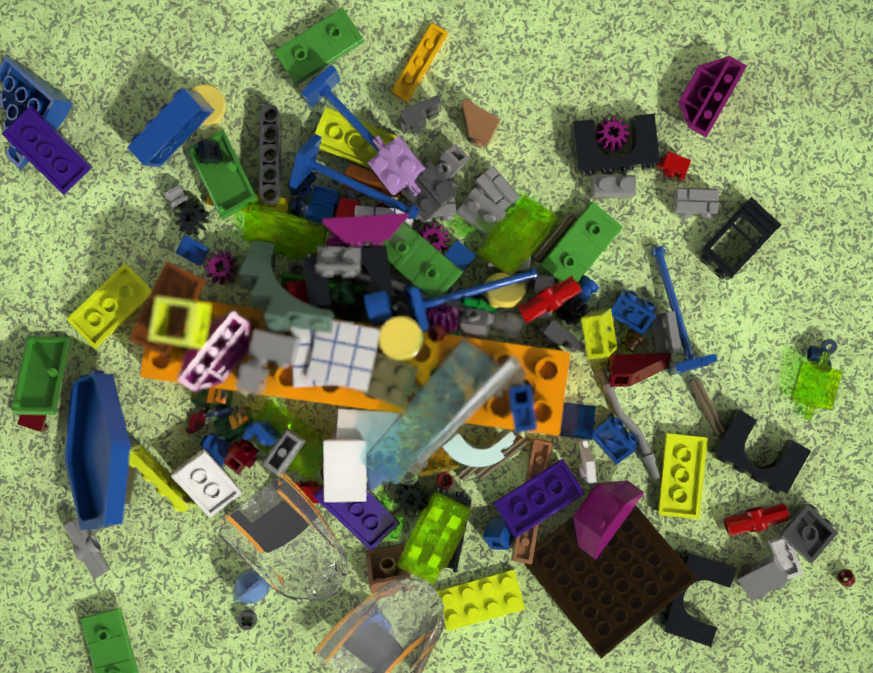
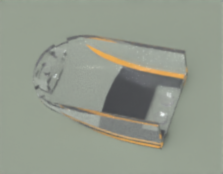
[218,472,348,602]
[312,578,445,673]

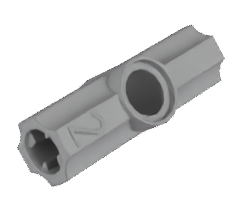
[63,518,111,579]

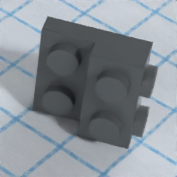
[398,95,441,135]
[399,161,457,222]
[537,320,586,353]
[779,504,838,563]

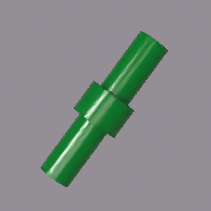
[460,296,497,313]

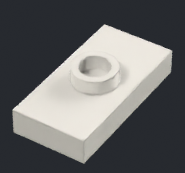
[768,536,803,579]

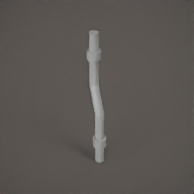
[597,367,661,479]

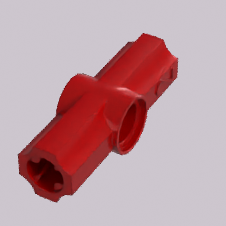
[518,275,581,323]
[723,503,789,536]

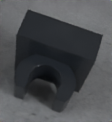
[197,140,223,164]

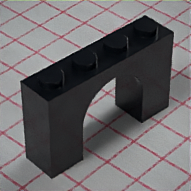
[570,114,660,176]
[302,245,394,309]
[711,409,811,494]
[659,549,737,647]

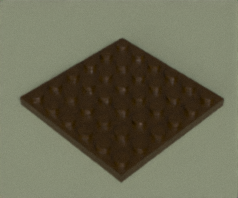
[525,505,698,659]

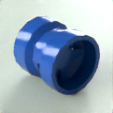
[576,275,600,304]

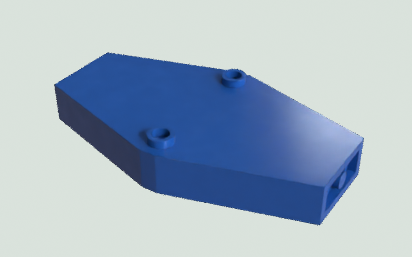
[65,370,131,530]

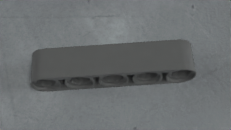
[259,104,281,207]

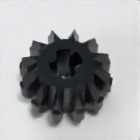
[174,201,210,236]
[553,293,589,325]
[394,480,429,516]

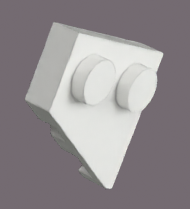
[578,439,597,483]

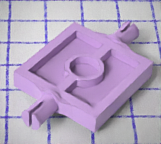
[368,136,426,196]

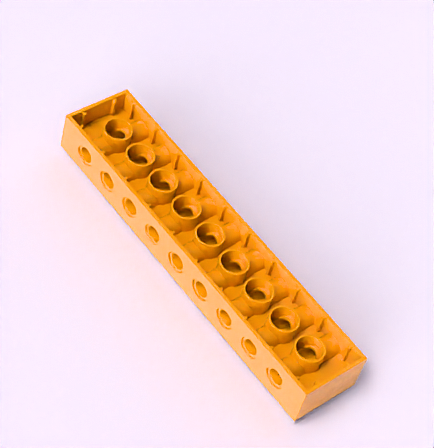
[140,300,571,436]

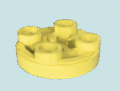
[191,84,226,126]
[484,272,526,308]
[379,317,422,360]

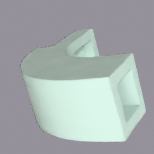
[441,429,516,467]

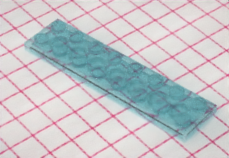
[362,339,499,485]

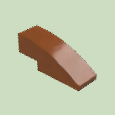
[342,163,404,197]

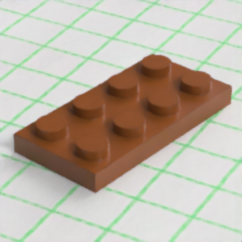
[129,262,206,358]

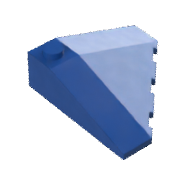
[0,55,73,169]

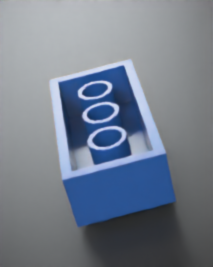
[127,88,215,167]

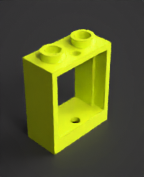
[149,296,211,348]
[581,308,617,360]

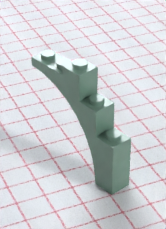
[239,240,334,333]

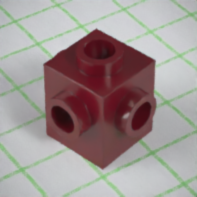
[223,438,259,475]

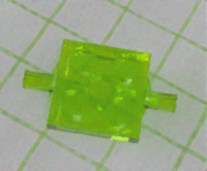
[790,351,843,420]

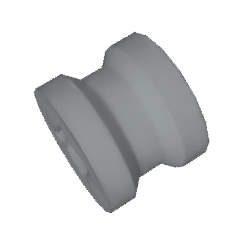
[164,185,190,210]

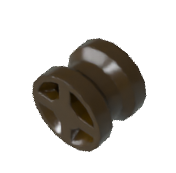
[619,328,646,353]

